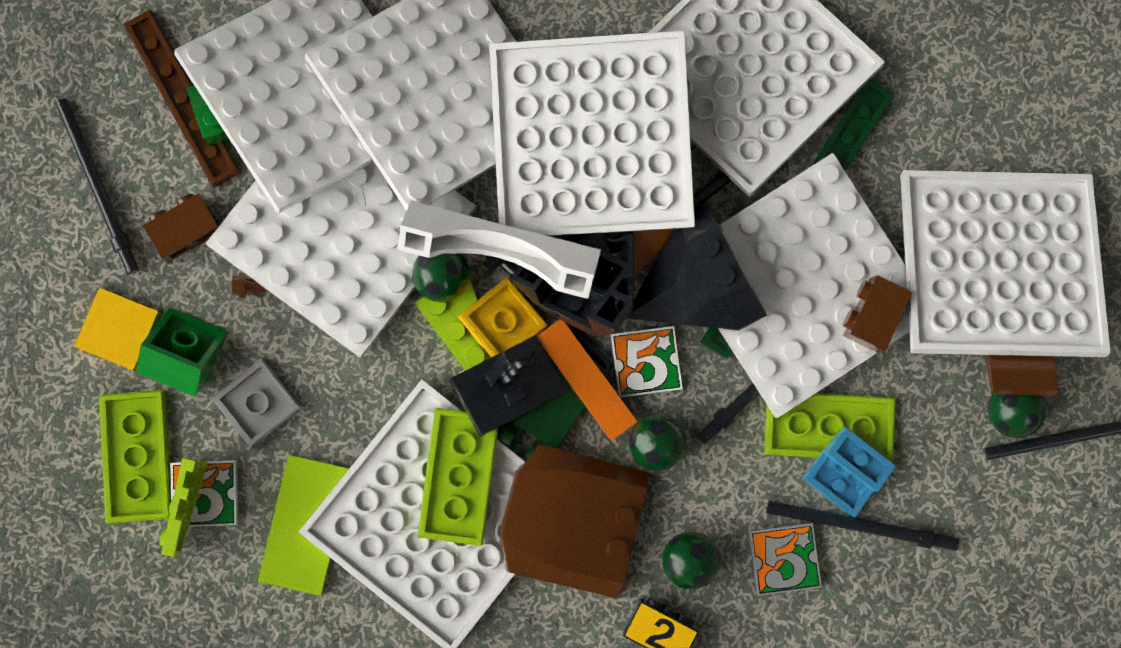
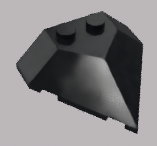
[627,201,768,331]
[509,231,634,337]

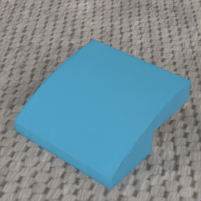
[801,427,896,518]

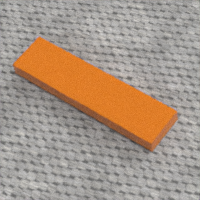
[536,319,638,441]

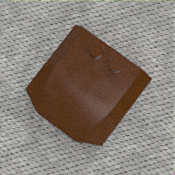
[499,444,648,599]

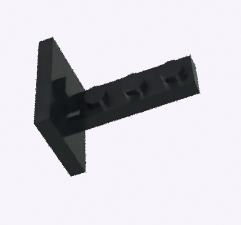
[449,335,566,438]

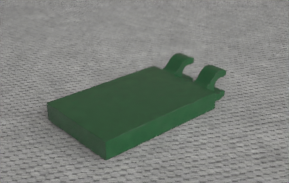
[498,351,609,459]

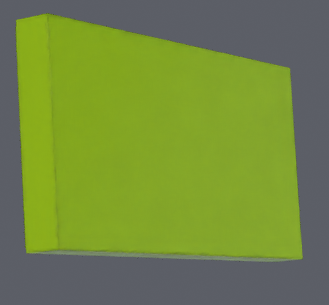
[99,390,171,524]
[764,393,896,462]
[418,408,498,546]
[258,455,349,596]

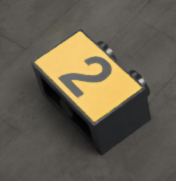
[622,597,699,648]

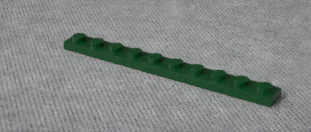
[699,79,894,360]

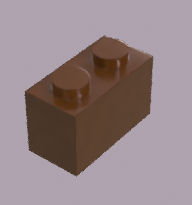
[143,193,220,263]
[843,275,912,353]

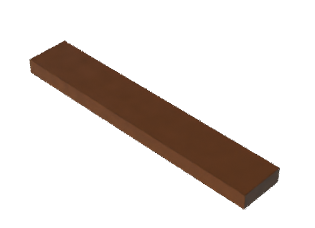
[123,9,241,188]

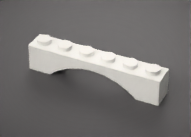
[397,201,601,299]

